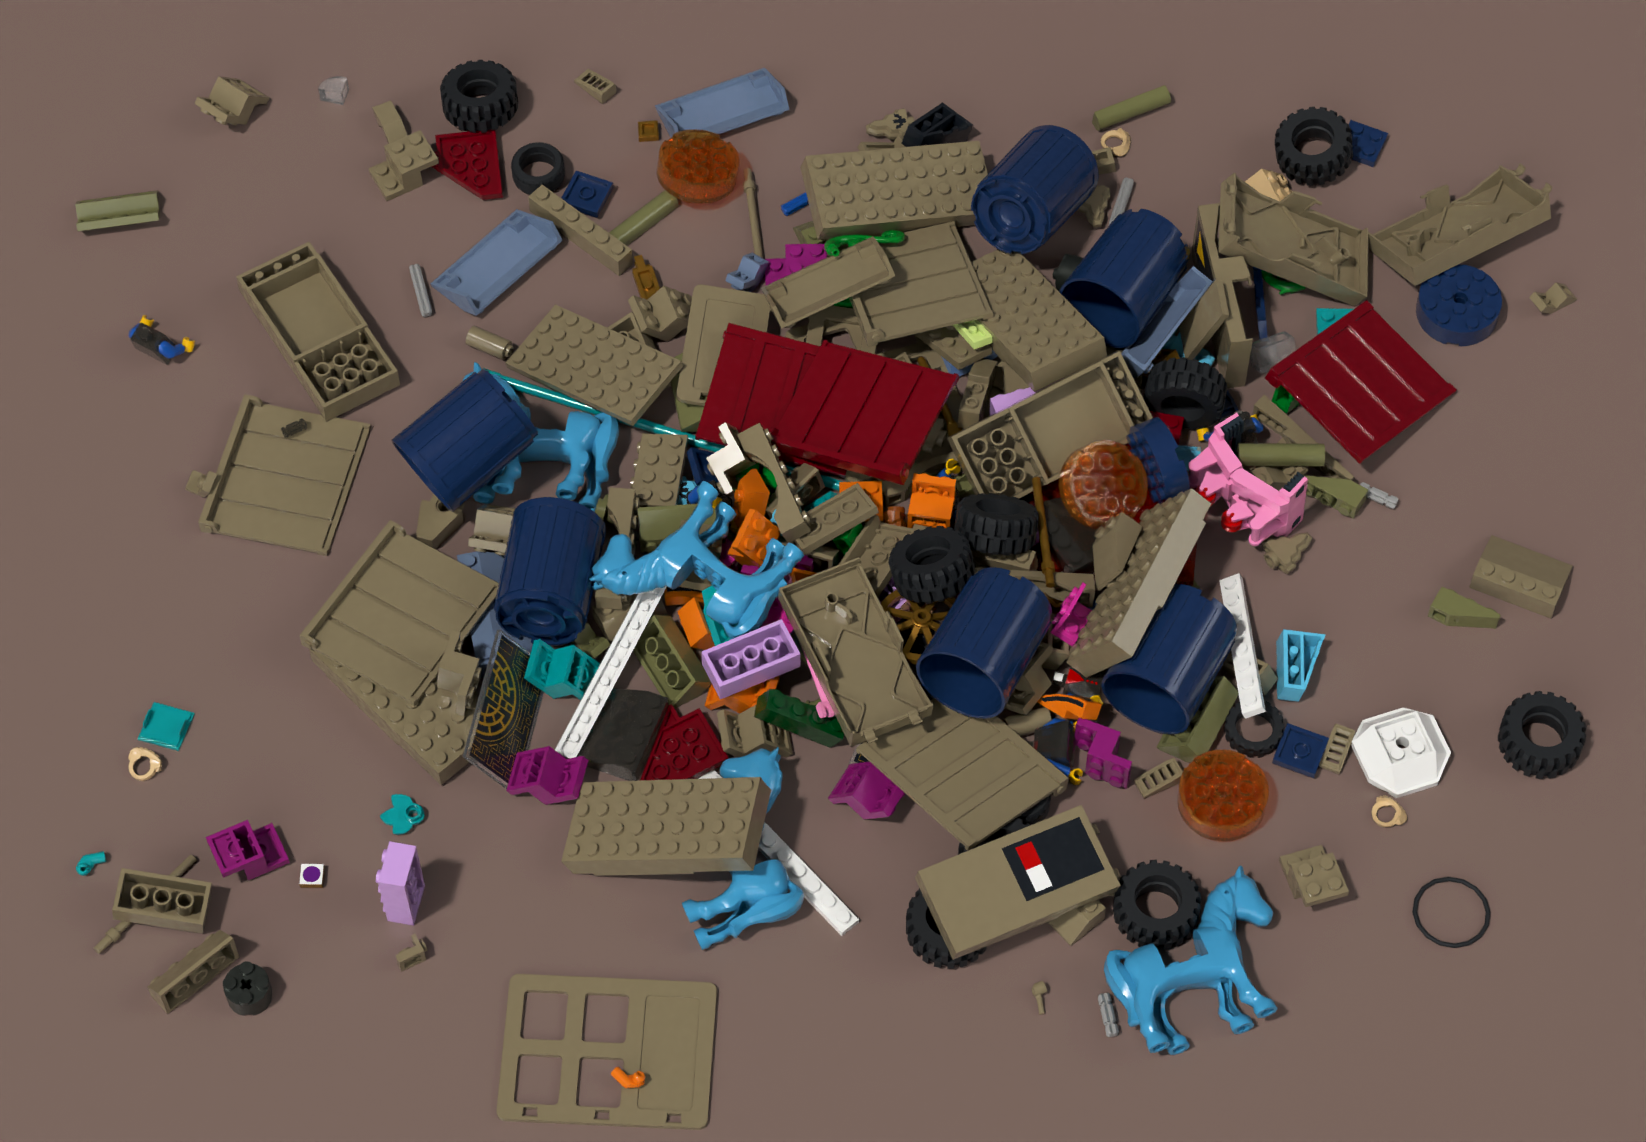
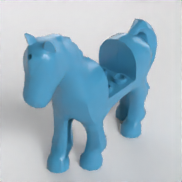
[463,362,620,512]
[589,481,804,639]
[682,747,804,950]
[1104,866,1278,1055]

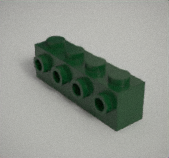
[754,689,844,748]

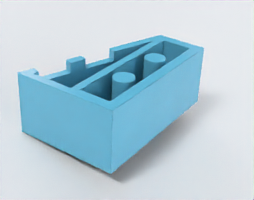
[1276,629,1326,702]

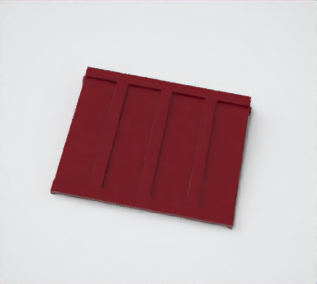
[1265,300,1457,464]
[695,323,847,478]
[769,340,960,485]

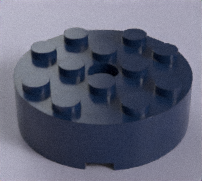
[1416,264,1502,346]
[1126,417,1190,504]

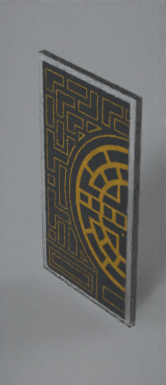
[463,630,543,789]

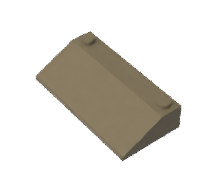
[761,236,895,329]

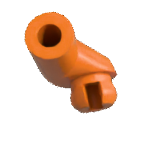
[611,1067,646,1088]

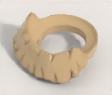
[1101,128,1131,157]
[128,747,162,781]
[1372,795,1407,827]

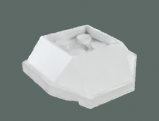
[1351,708,1451,798]

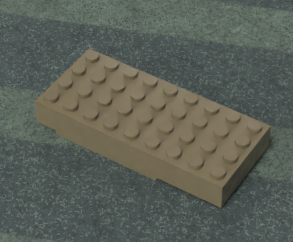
[800,141,988,240]
[236,242,400,422]
[971,249,1107,392]
[947,351,1153,499]
[1066,488,1211,678]
[309,649,485,785]
[561,777,771,876]

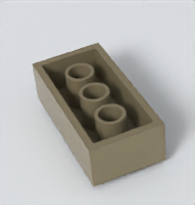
[112,868,212,934]

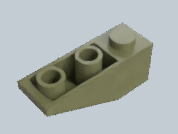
[1303,475,1368,519]
[1428,587,1501,629]

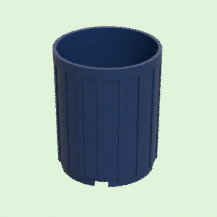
[971,125,1099,254]
[1060,209,1190,348]
[391,369,538,512]
[494,497,606,646]
[916,567,1052,719]
[1101,584,1237,734]

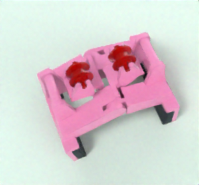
[1188,413,1308,546]

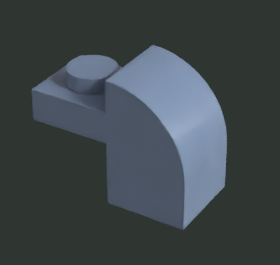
[725,252,769,292]

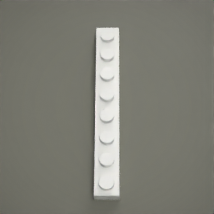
[1219,573,1266,719]

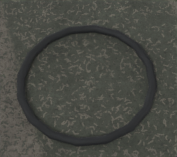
[1412,877,1490,948]

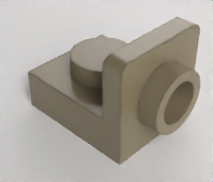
[185,470,217,498]
[395,933,427,972]

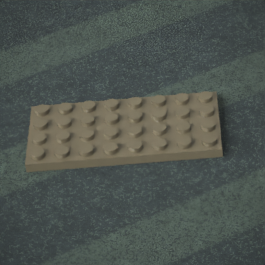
[505,304,683,426]

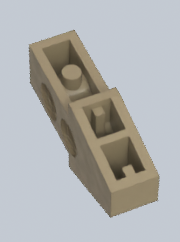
[958,358,997,429]
[416,494,465,549]

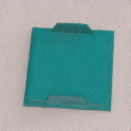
[137,702,195,751]

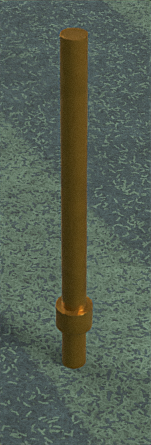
[1032,477,1055,588]

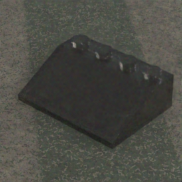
[1034,493,1105,574]
[577,688,669,781]

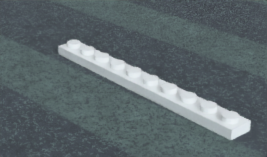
[555,586,667,759]
[699,770,859,936]

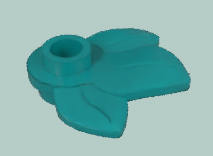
[380,794,425,835]

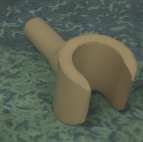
[1032,981,1047,1015]

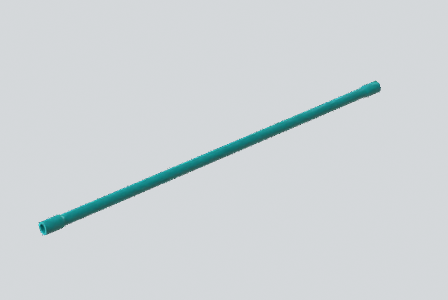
[483,368,844,491]

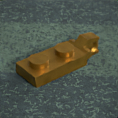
[632,255,660,300]

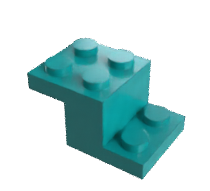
[524,639,600,700]

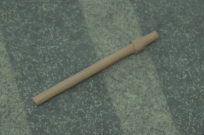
[743,168,763,258]
[94,854,197,954]

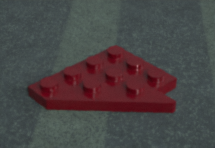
[431,129,503,200]
[640,704,729,781]

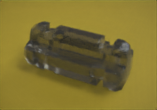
[281,419,307,438]

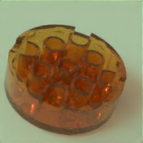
[657,129,740,204]
[1059,440,1148,529]
[1177,750,1269,841]

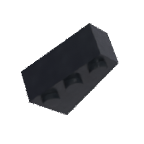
[901,102,973,147]

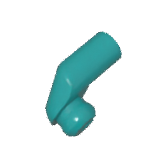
[76,851,106,876]

